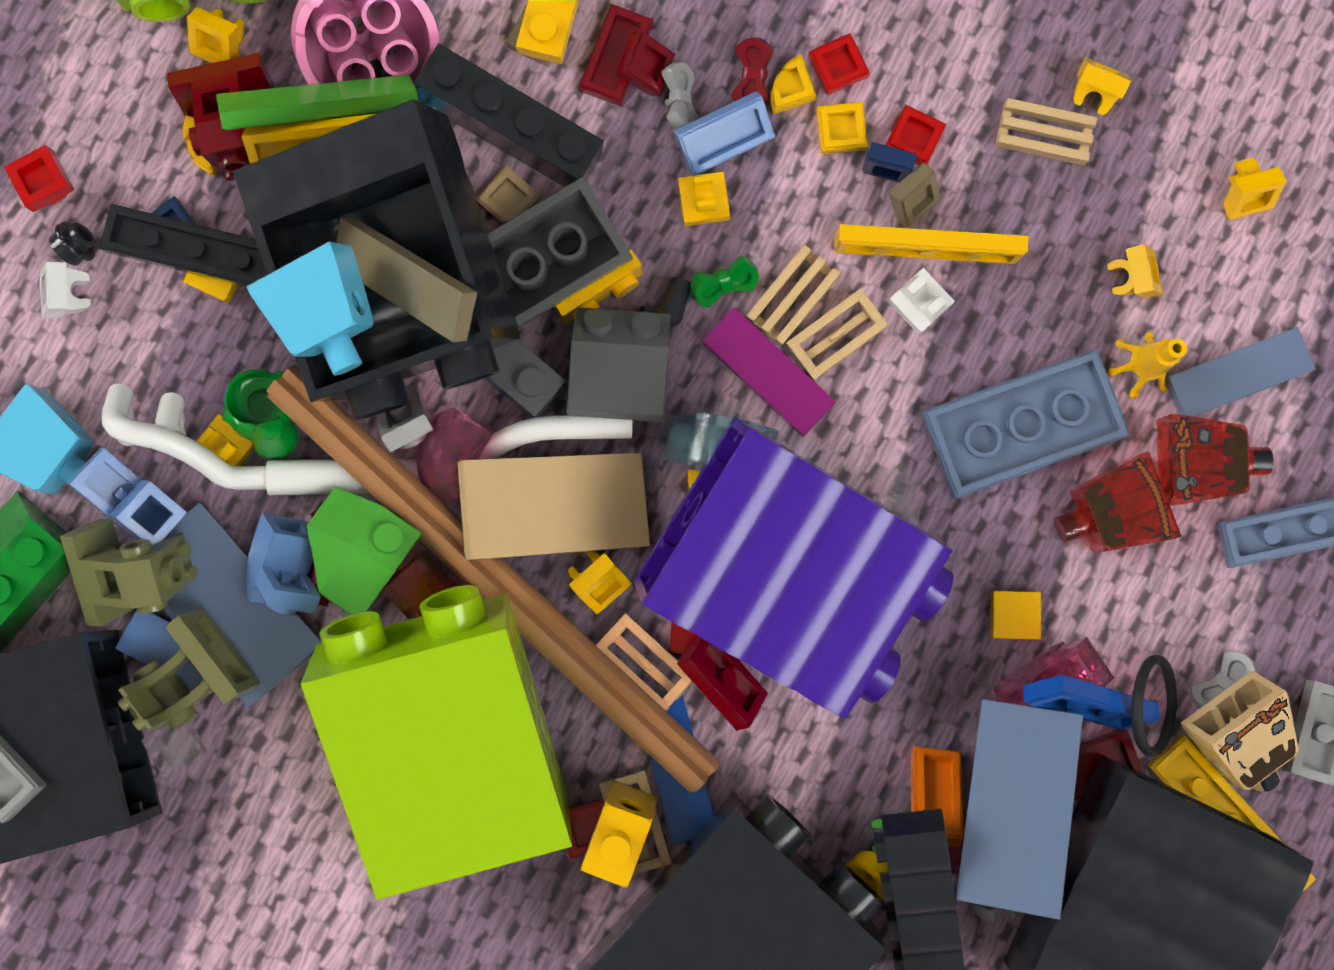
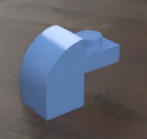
[66,448,187,546]
[246,512,321,615]

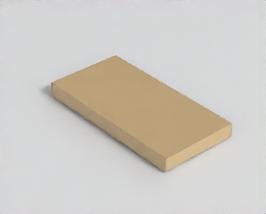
[457,453,650,561]

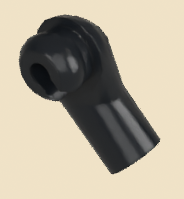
[635,277,691,329]

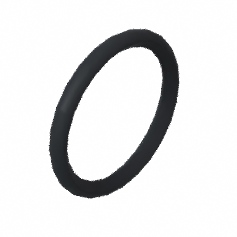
[1131,654,1177,757]

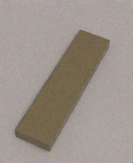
[336,218,477,342]

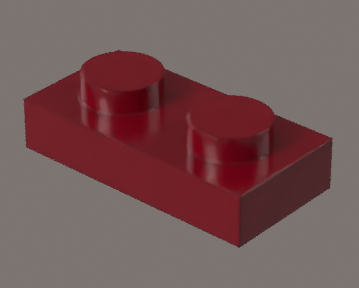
[677,634,768,731]

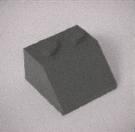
[567,307,671,422]

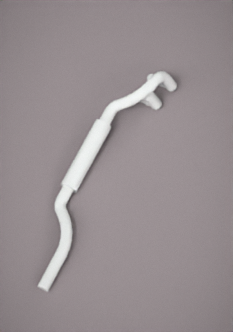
[102,384,632,496]

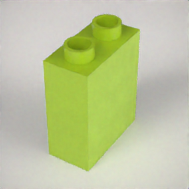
[300,585,572,900]

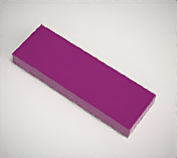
[702,308,836,437]

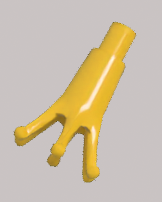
[1108,332,1187,398]

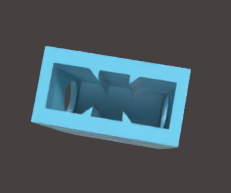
[247,242,374,376]
[0,384,96,495]

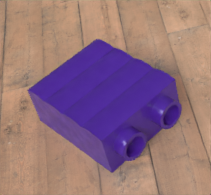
[634,416,953,719]

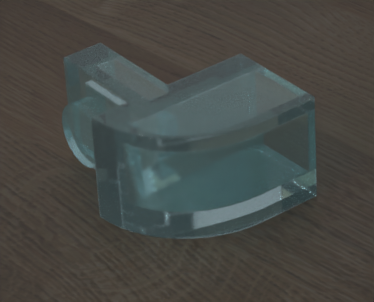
[664,413,779,466]

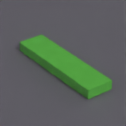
[216,75,418,130]

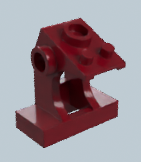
[167,53,274,181]

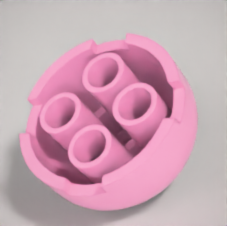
[291,0,439,86]

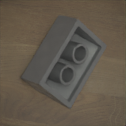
[487,177,633,328]

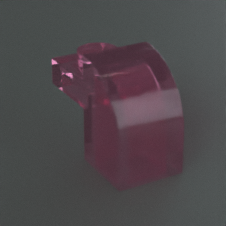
[416,407,493,503]
[990,637,1115,708]

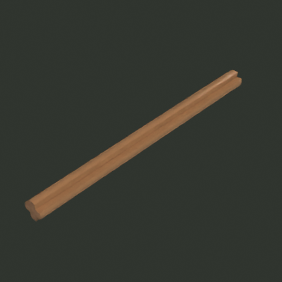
[266,365,720,793]

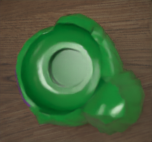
[222,369,299,460]

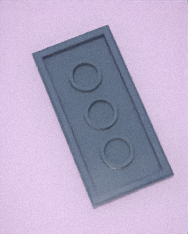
[921,349,1131,499]
[161,503,322,708]
[956,699,1083,920]

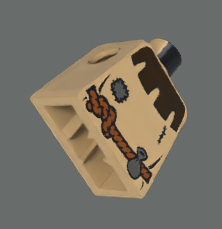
[1181,670,1299,792]

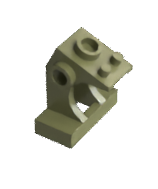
[60,519,197,627]
[117,607,260,731]

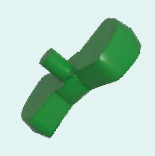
[690,255,759,308]

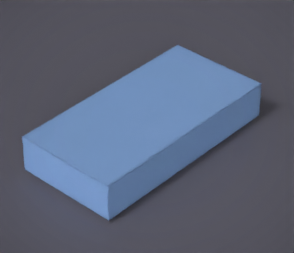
[673,91,775,176]
[115,610,203,689]

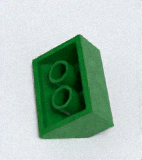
[0,491,70,653]

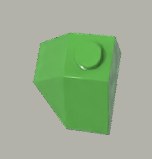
[306,486,422,615]

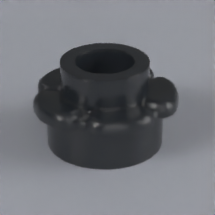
[49,221,96,266]

